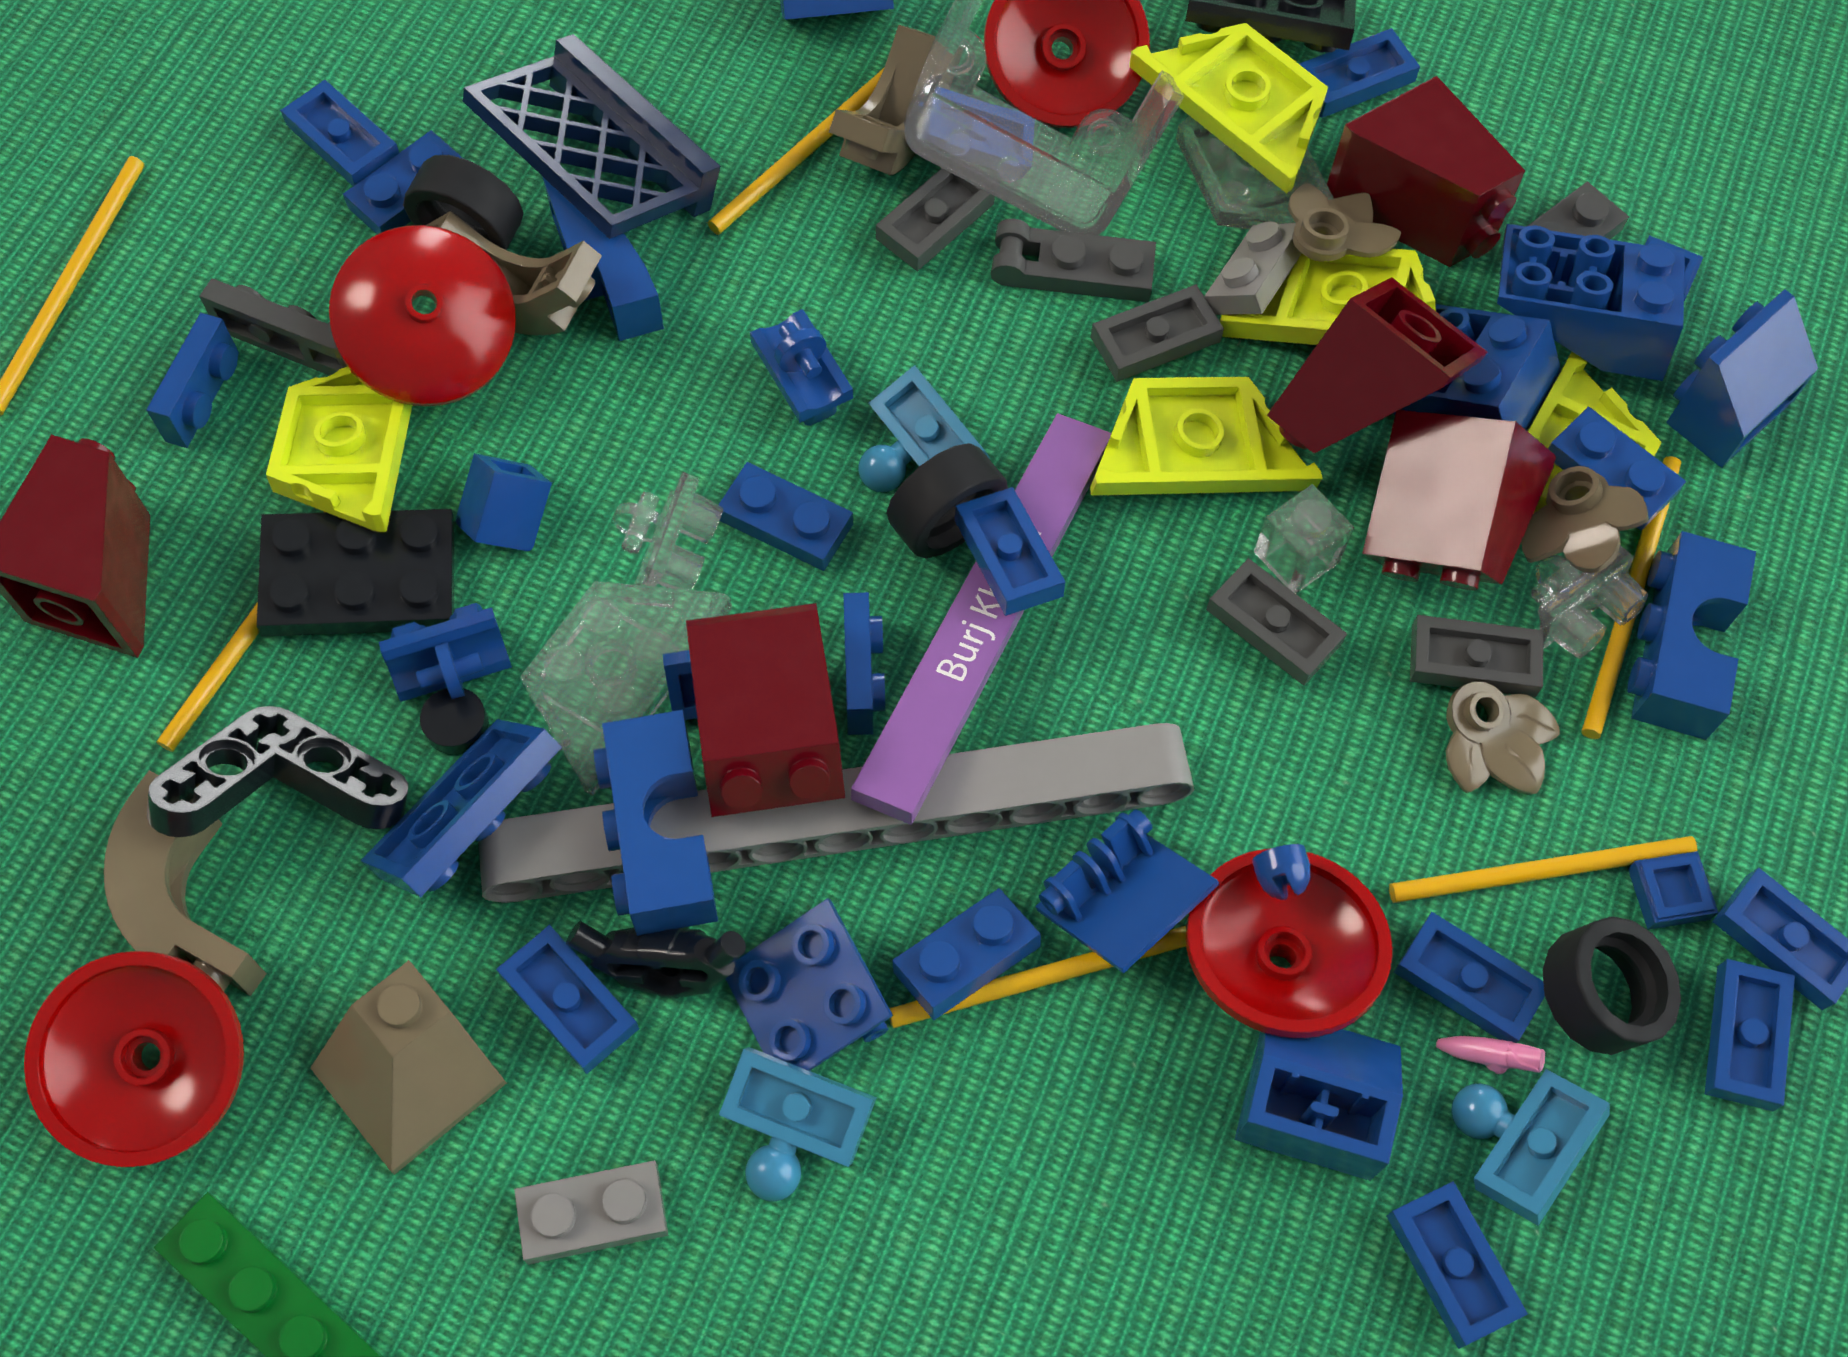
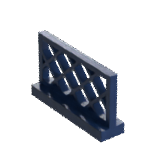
[462,34,721,239]

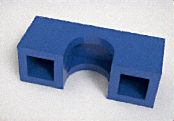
[1627,531,1756,740]
[593,710,718,936]

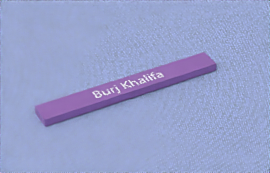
[851,413,1111,825]

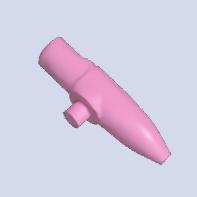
[1436,1036,1545,1074]

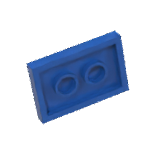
[361,719,562,897]

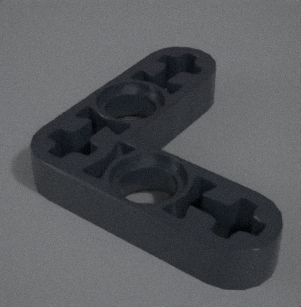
[147,706,408,838]

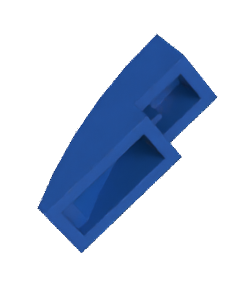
[542,176,664,341]

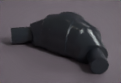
[566,921,746,999]

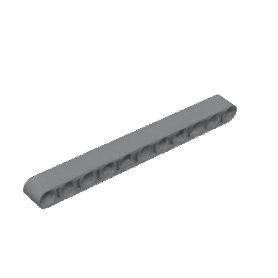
[478,723,1194,902]

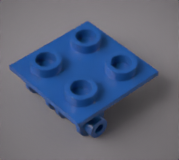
[1035,809,1220,973]
[725,898,893,1071]

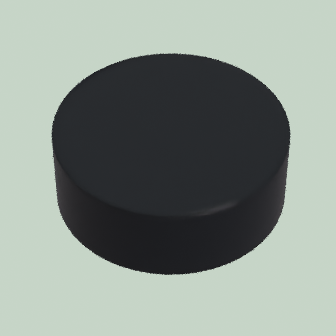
[420,688,489,755]

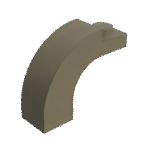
[829,25,964,175]
[426,211,602,335]
[104,770,267,996]

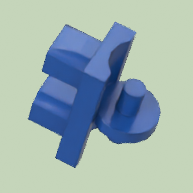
[750,309,853,426]
[379,603,512,702]

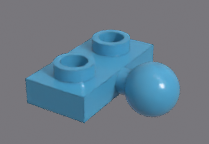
[858,365,990,492]
[719,1047,877,1201]
[1452,1069,1610,1226]

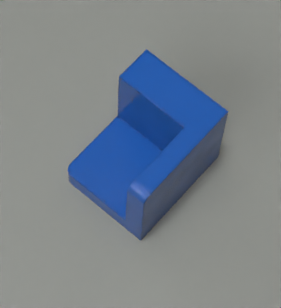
[456,453,552,551]

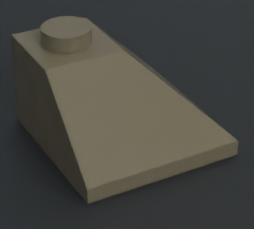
[311,960,507,1175]

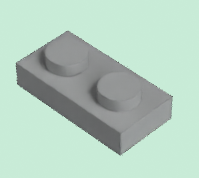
[1204,221,1302,315]
[514,1160,669,1265]

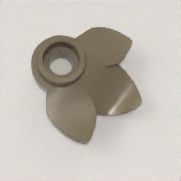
[1288,183,1401,262]
[1521,466,1649,573]
[1445,681,1560,795]

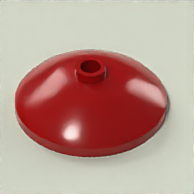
[983,0,1150,128]
[329,225,516,406]
[1186,848,1392,1038]
[24,951,244,1167]

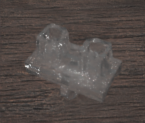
[613,472,724,596]
[1531,545,1648,659]

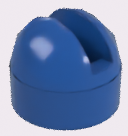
[1252,844,1311,900]

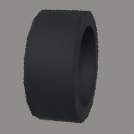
[403,155,524,250]
[886,443,1008,559]
[1542,916,1681,1055]

